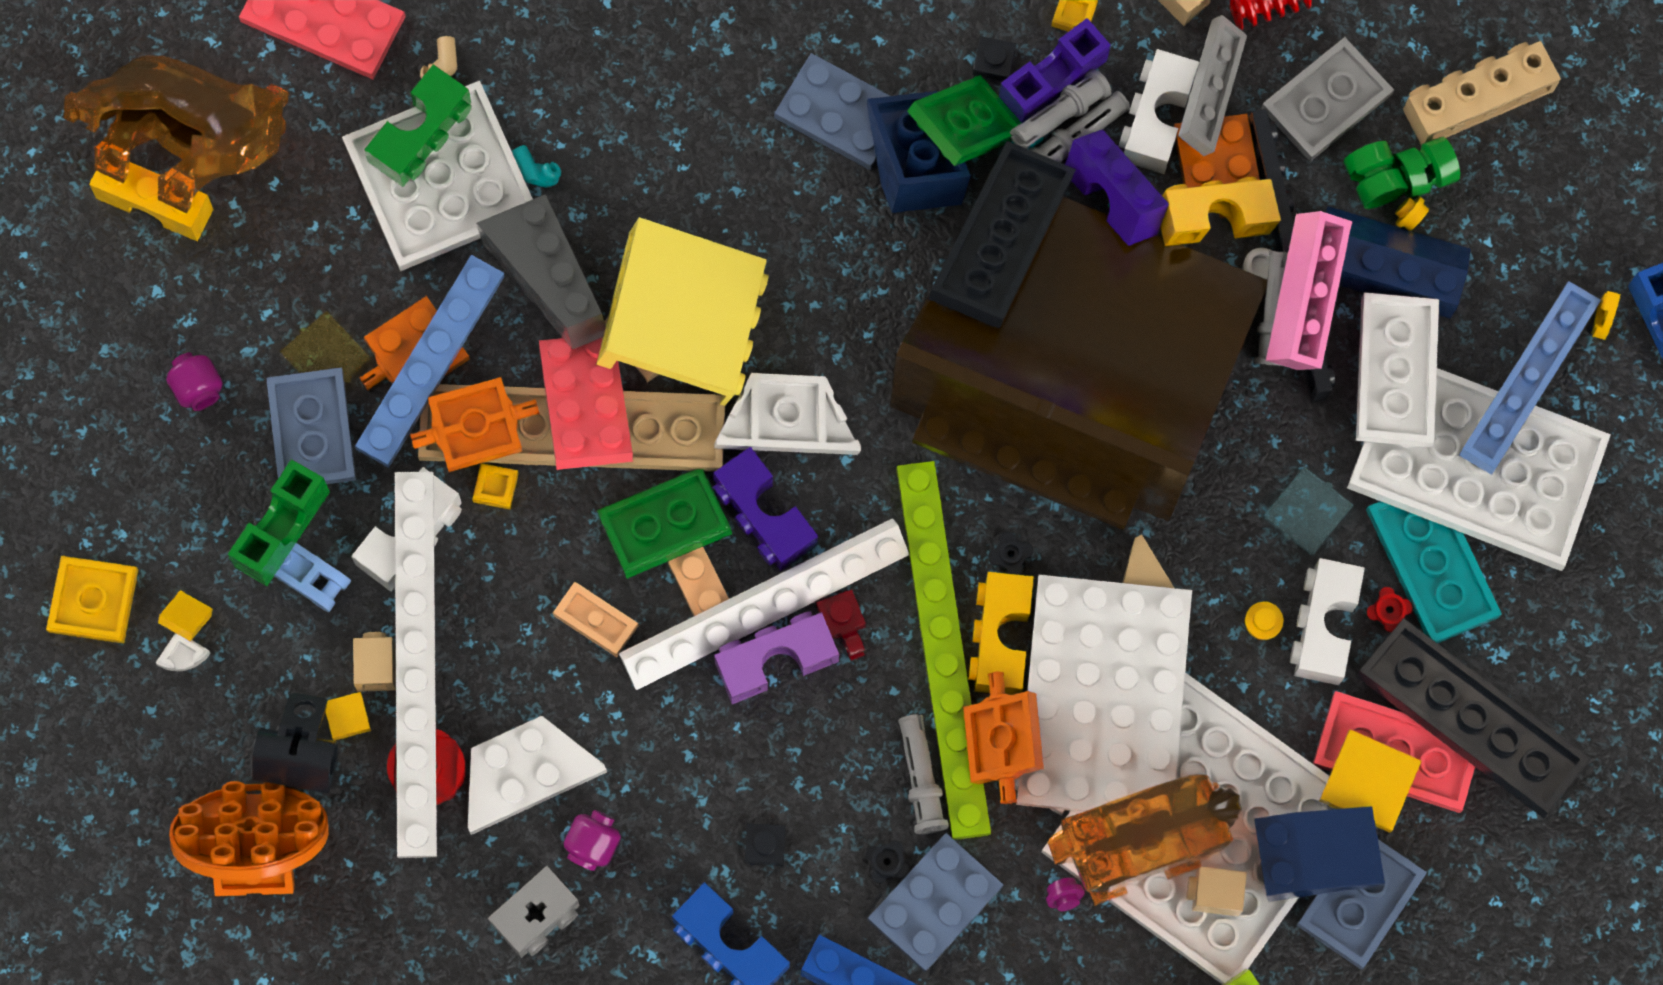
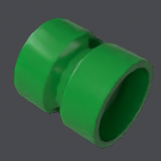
[1393,136,1460,199]
[1343,141,1409,209]

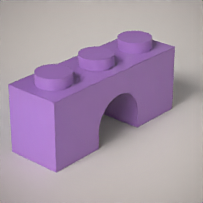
[714,612,839,704]

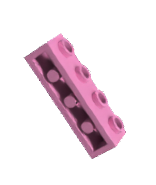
[1266,211,1352,370]

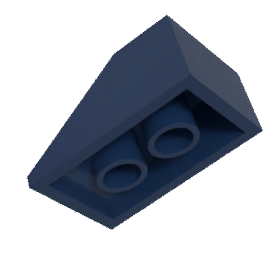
[867,91,970,213]
[1254,806,1385,902]

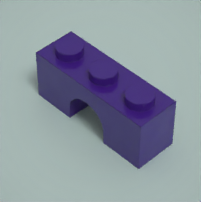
[999,18,1111,123]
[1065,129,1169,246]
[712,447,818,571]

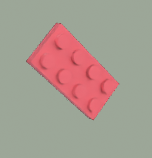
[239,0,405,80]
[539,337,633,470]
[1313,691,1475,813]

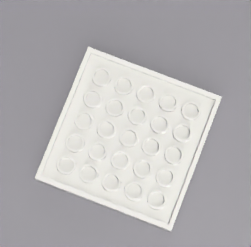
[1041,673,1335,985]

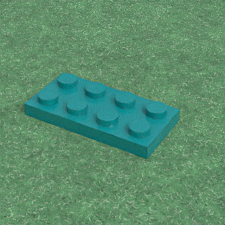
[1366,501,1502,644]

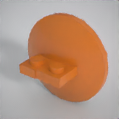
[169,781,329,896]

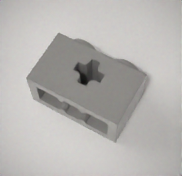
[488,866,580,958]

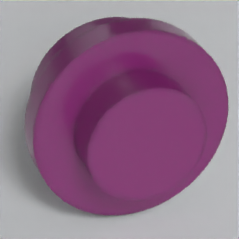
[1046,878,1085,911]

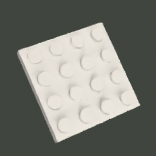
[342,81,533,271]

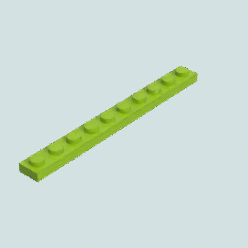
[896,461,991,840]

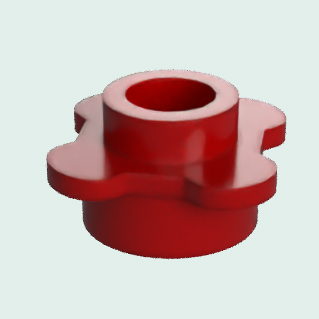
[1367,587,1413,633]

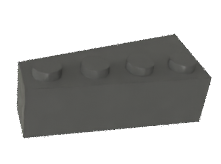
[476,194,605,349]

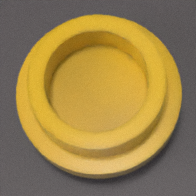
[1395,196,1429,231]
[1245,602,1284,640]

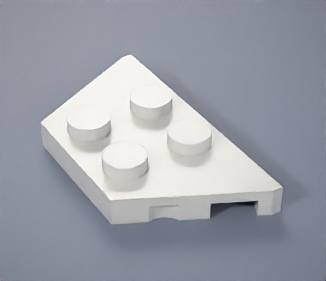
[714,373,861,455]
[468,716,607,835]

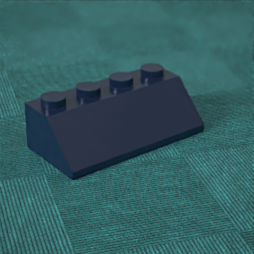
[1325,206,1471,319]

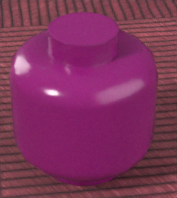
[166,352,223,411]
[563,810,621,871]

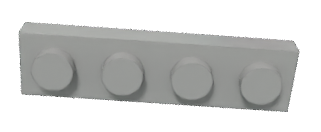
[1178,15,1247,156]

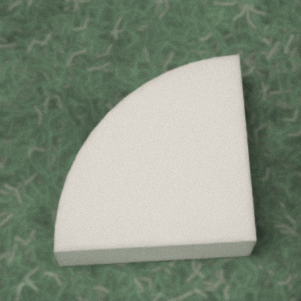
[156,633,211,671]

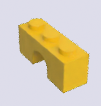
[89,152,214,242]
[1160,177,1281,246]
[968,572,1034,695]

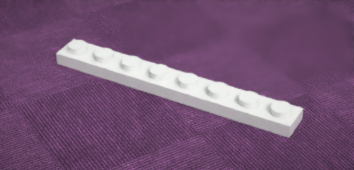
[619,518,909,690]

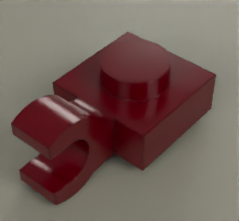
[816,589,866,661]

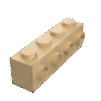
[1403,41,1561,145]

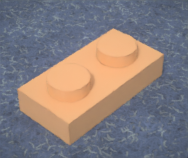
[668,547,729,616]
[553,582,639,657]

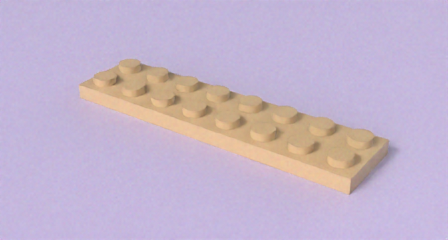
[418,384,725,472]

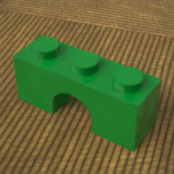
[364,64,472,187]
[228,459,330,586]

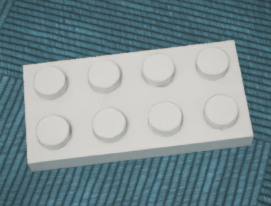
[1356,293,1439,447]

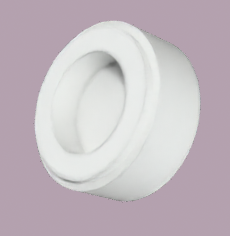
[1242,248,1272,279]

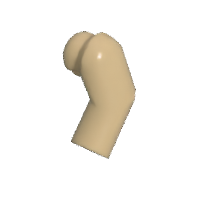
[420,36,457,79]

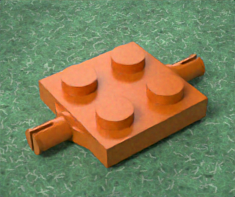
[1174,114,1260,218]
[359,296,470,391]
[410,377,539,472]
[963,671,1044,804]

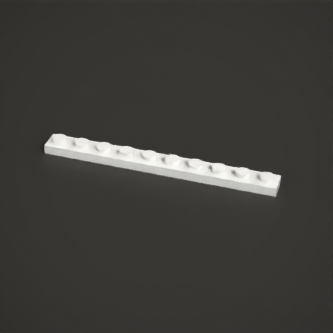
[395,472,437,858]

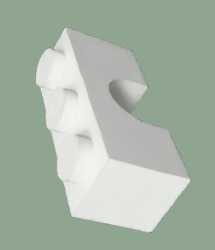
[1118,49,1199,174]
[351,467,462,591]
[1290,558,1365,685]

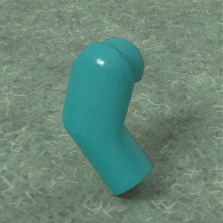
[512,145,561,188]

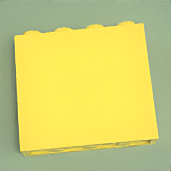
[596,217,768,406]

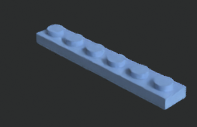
[355,255,504,468]
[1459,281,1601,475]

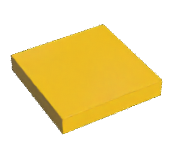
[46,556,138,644]
[1319,729,1421,833]

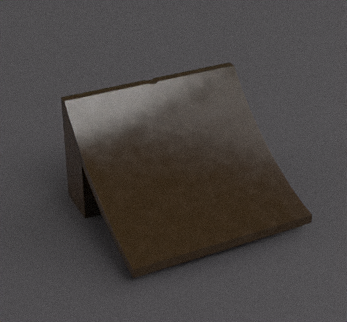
[890,168,1267,530]

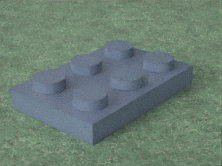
[774,53,890,171]
[266,367,356,484]
[867,833,1004,972]
[1296,839,1427,970]

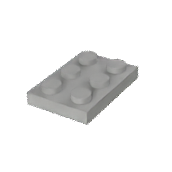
[1261,37,1394,162]

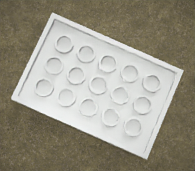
[1347,368,1611,571]
[1016,575,1192,818]

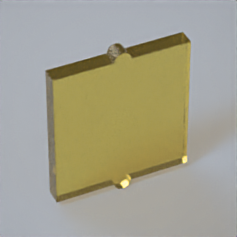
[280,311,371,383]

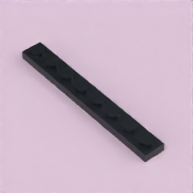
[1248,109,1335,403]

